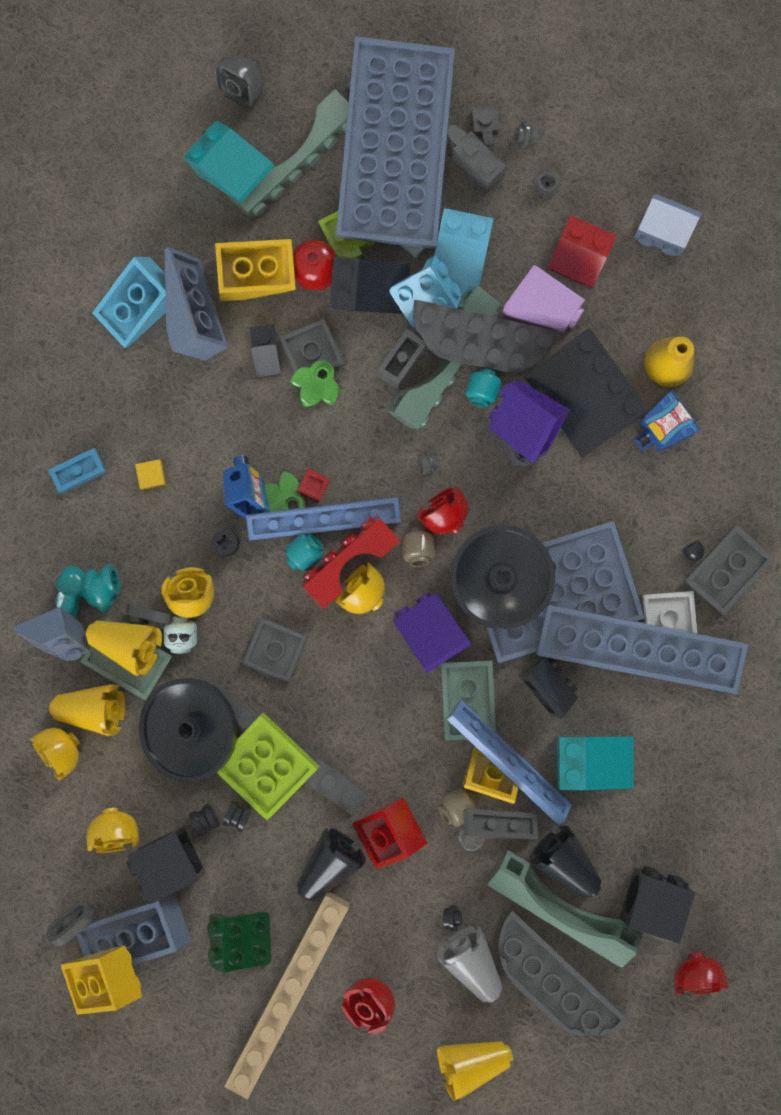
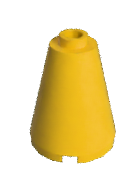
[644,337,694,388]
[86,620,162,677]
[49,684,126,736]
[437,1041,513,1101]

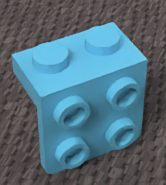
[390,255,461,328]

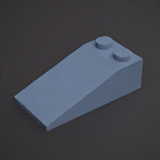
[165,247,228,361]
[76,893,192,965]

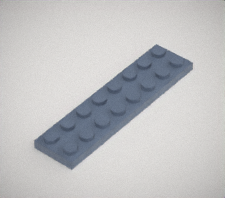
[536,604,748,694]

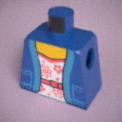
[634,391,700,451]
[223,456,270,520]

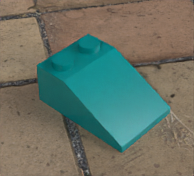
[183,120,274,203]
[556,735,634,790]

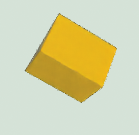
[462,746,518,804]

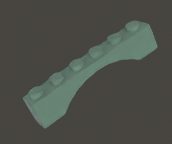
[229,89,349,220]
[387,285,501,429]
[487,851,643,968]

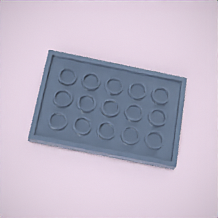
[486,521,645,663]

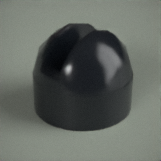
[681,540,704,561]

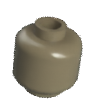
[401,528,436,567]
[438,788,478,827]

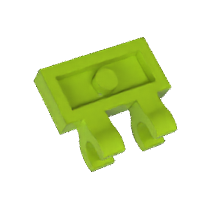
[318,211,375,258]

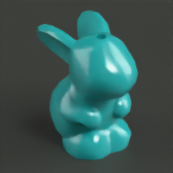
[55,564,121,619]

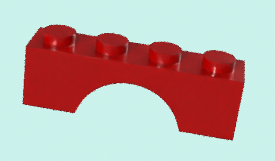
[301,515,400,609]

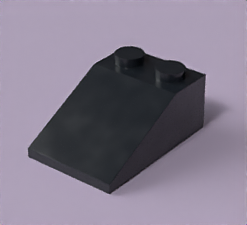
[329,256,411,314]
[519,657,578,719]

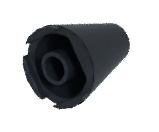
[531,826,602,898]
[297,828,366,901]

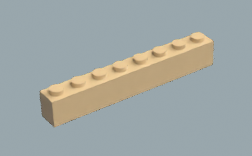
[224,892,350,1100]

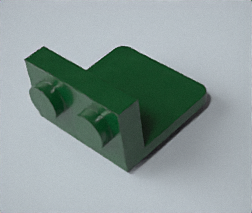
[207,911,271,973]

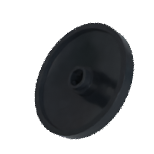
[451,525,555,629]
[139,678,237,782]

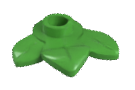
[290,360,339,407]
[264,472,306,512]

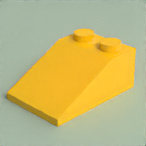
[215,239,296,301]
[60,946,143,1015]

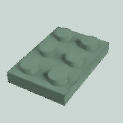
[80,618,174,701]
[441,661,496,741]

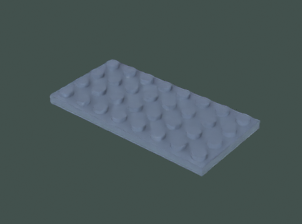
[336,36,455,249]

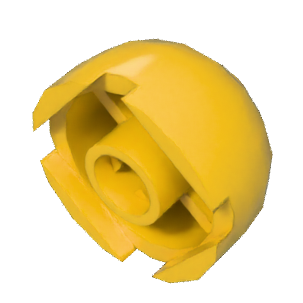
[335,563,385,614]
[162,567,214,618]
[30,728,80,780]
[86,808,140,853]

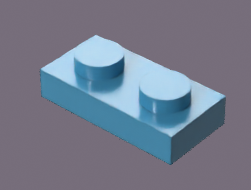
[49,448,107,494]

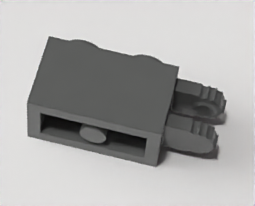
[446,124,506,194]
[377,326,427,391]

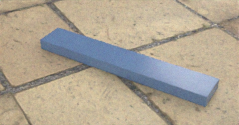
[246,497,401,541]
[447,700,572,825]

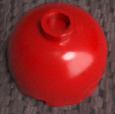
[293,239,337,291]
[417,486,469,534]
[674,952,728,995]
[342,977,395,1033]

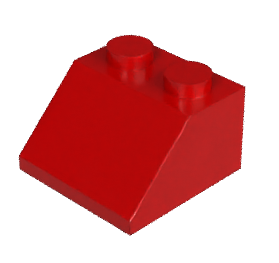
[547,215,617,289]
[352,797,428,869]

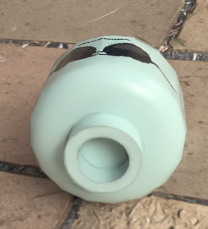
[163,615,197,654]

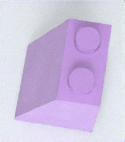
[501,265,585,333]

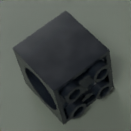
[127,826,206,904]
[620,866,696,944]

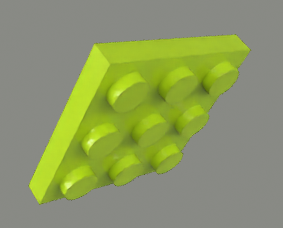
[217,712,319,821]

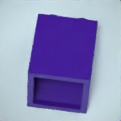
[488,380,570,463]
[393,592,471,673]

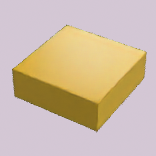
[135,459,166,490]

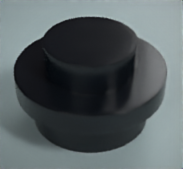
[443,905,462,932]

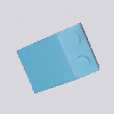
[434,208,494,296]
[92,257,166,348]

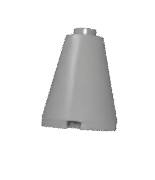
[437,926,503,1003]

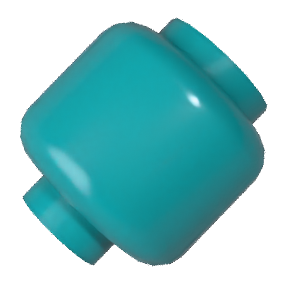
[465,368,501,408]
[285,534,324,571]

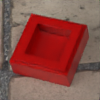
[296,468,330,503]

